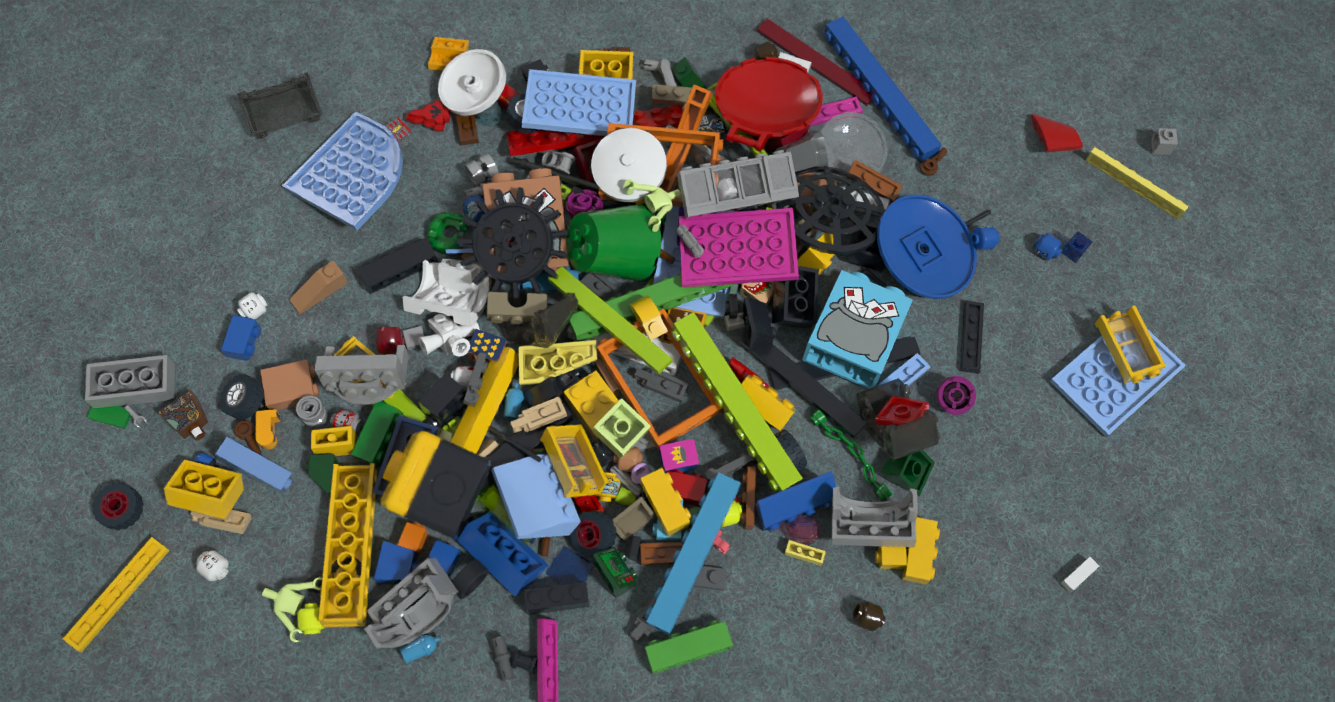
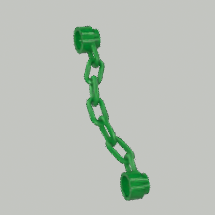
[809,408,893,501]

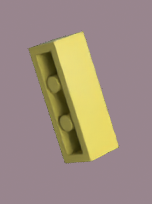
[784,540,826,566]

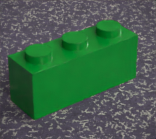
[351,401,403,467]

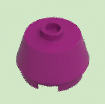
[566,190,603,219]
[936,376,976,415]

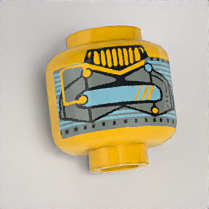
[595,472,621,502]

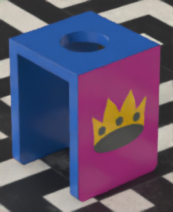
[659,439,699,473]

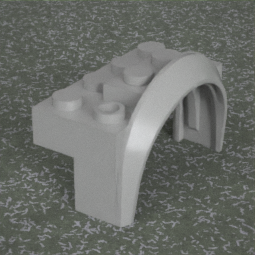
[315,345,409,405]
[832,486,918,547]
[365,558,458,648]

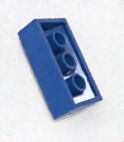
[754,471,836,532]
[457,511,549,596]

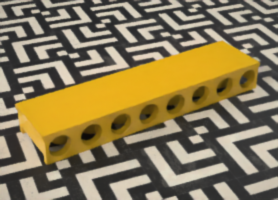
[319,463,378,627]

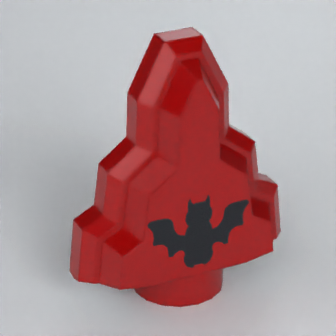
[406,100,450,131]

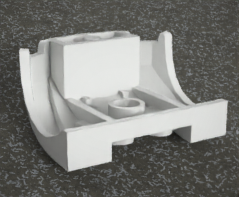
[403,259,489,327]

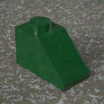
[671,57,708,89]
[306,454,338,497]

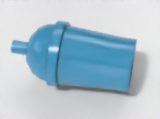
[503,383,524,420]
[400,635,441,663]

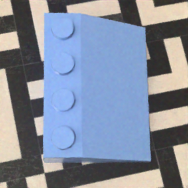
[492,454,581,539]

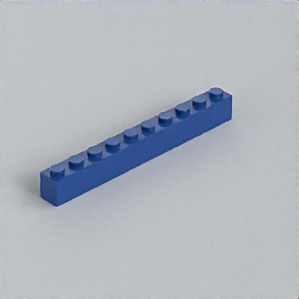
[824,16,942,163]

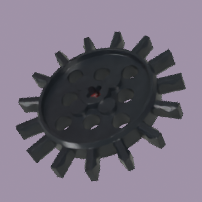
[457,187,569,300]

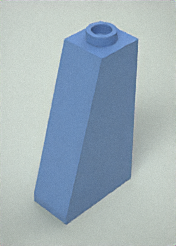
[215,437,293,493]

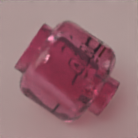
[789,518,820,544]

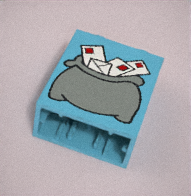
[802,270,913,391]

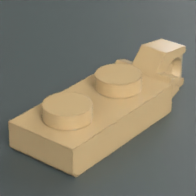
[510,397,567,433]
[191,510,251,534]

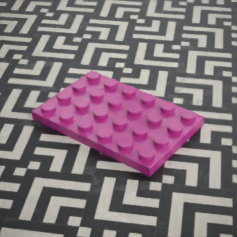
[679,208,799,288]

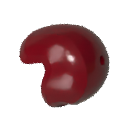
[375,327,405,355]

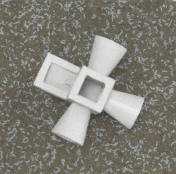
[419,314,480,357]

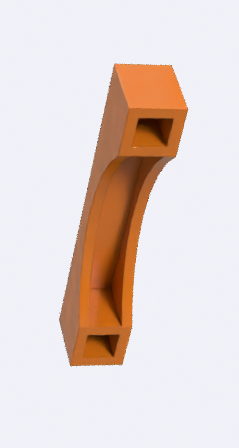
[660,85,713,193]

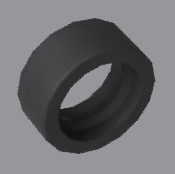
[452,559,489,599]

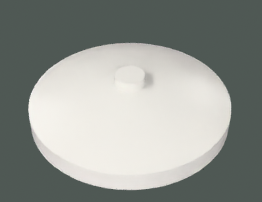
[438,49,506,116]
[591,128,667,202]

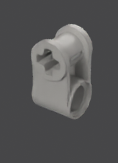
[542,151,576,175]

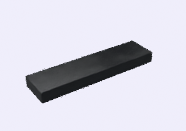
[960,300,984,374]

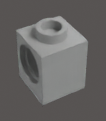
[1151,128,1178,155]

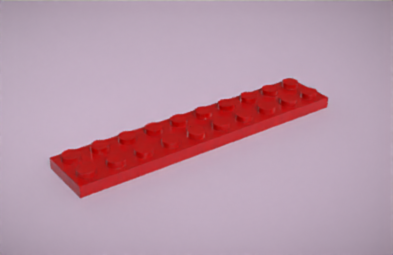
[506,105,684,156]

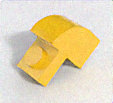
[629,295,668,340]

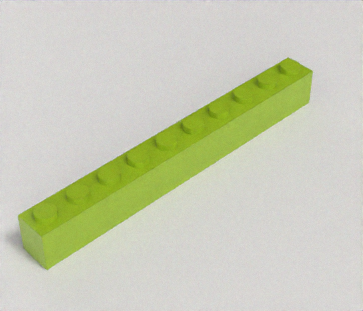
[672,312,803,493]

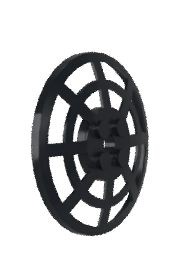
[776,166,885,255]

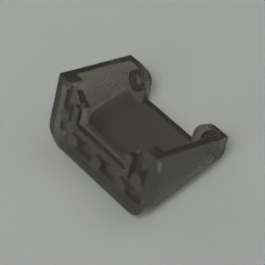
[237,72,323,139]
[498,287,578,348]

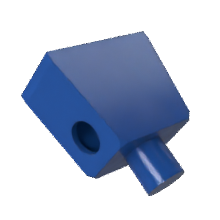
[374,541,422,584]

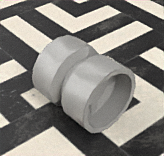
[464,153,499,186]
[296,396,328,428]

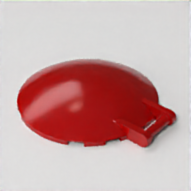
[715,57,823,152]

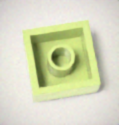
[592,398,651,459]

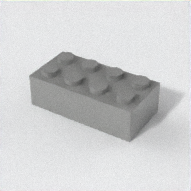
[85,355,175,408]

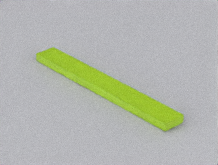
[548,266,672,375]

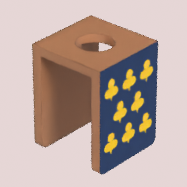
[467,329,507,366]

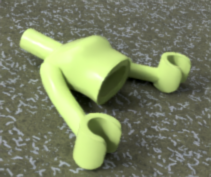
[623,179,681,232]
[262,577,323,642]

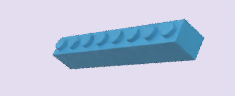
[645,472,741,636]

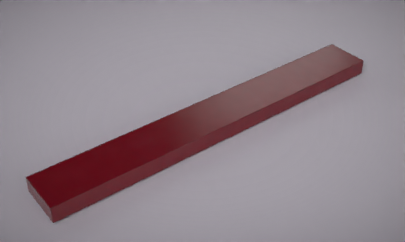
[757,18,873,106]

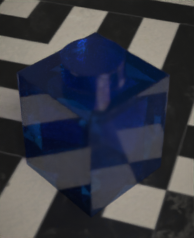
[1061,231,1093,263]

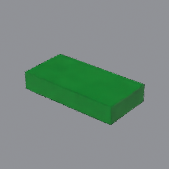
[87,406,131,429]

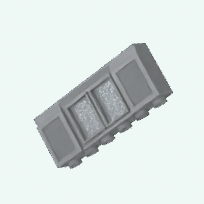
[677,150,799,219]

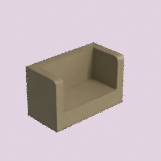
[613,497,657,541]

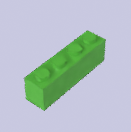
[645,620,733,675]

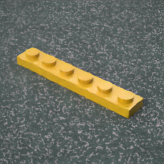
[63,537,170,653]

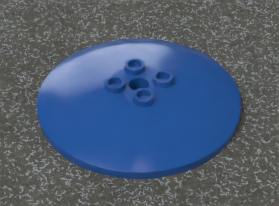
[877,194,977,299]

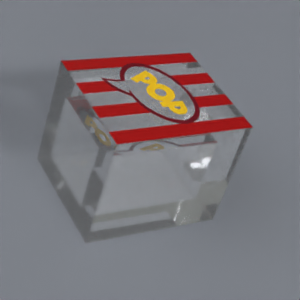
[385,117,414,149]

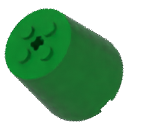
[566,205,661,281]

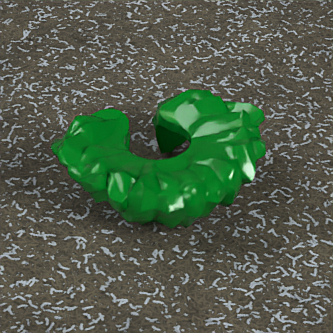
[426,212,468,254]

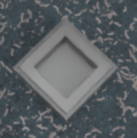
[403,326,424,350]

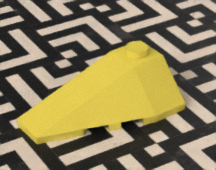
[519,340,597,385]

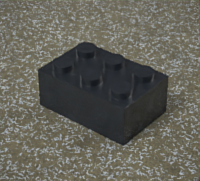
[772,266,819,328]

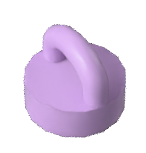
[631,463,651,484]

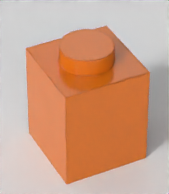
[398,522,429,556]

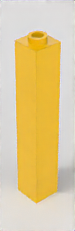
[451,347,519,454]

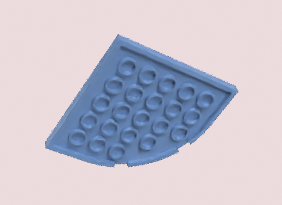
[282,112,403,231]

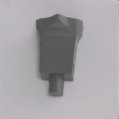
[776,130,828,172]

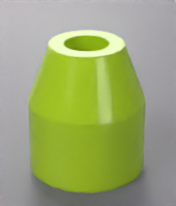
[614,487,636,506]

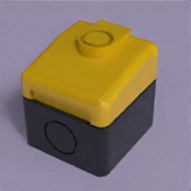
[381,431,492,540]

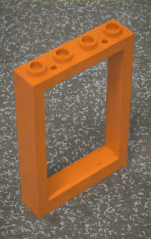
[599,123,723,207]
[597,309,724,450]

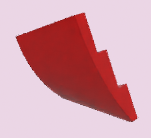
[1031,114,1083,153]

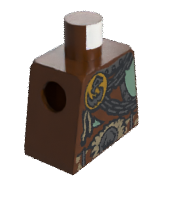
[158,390,208,441]

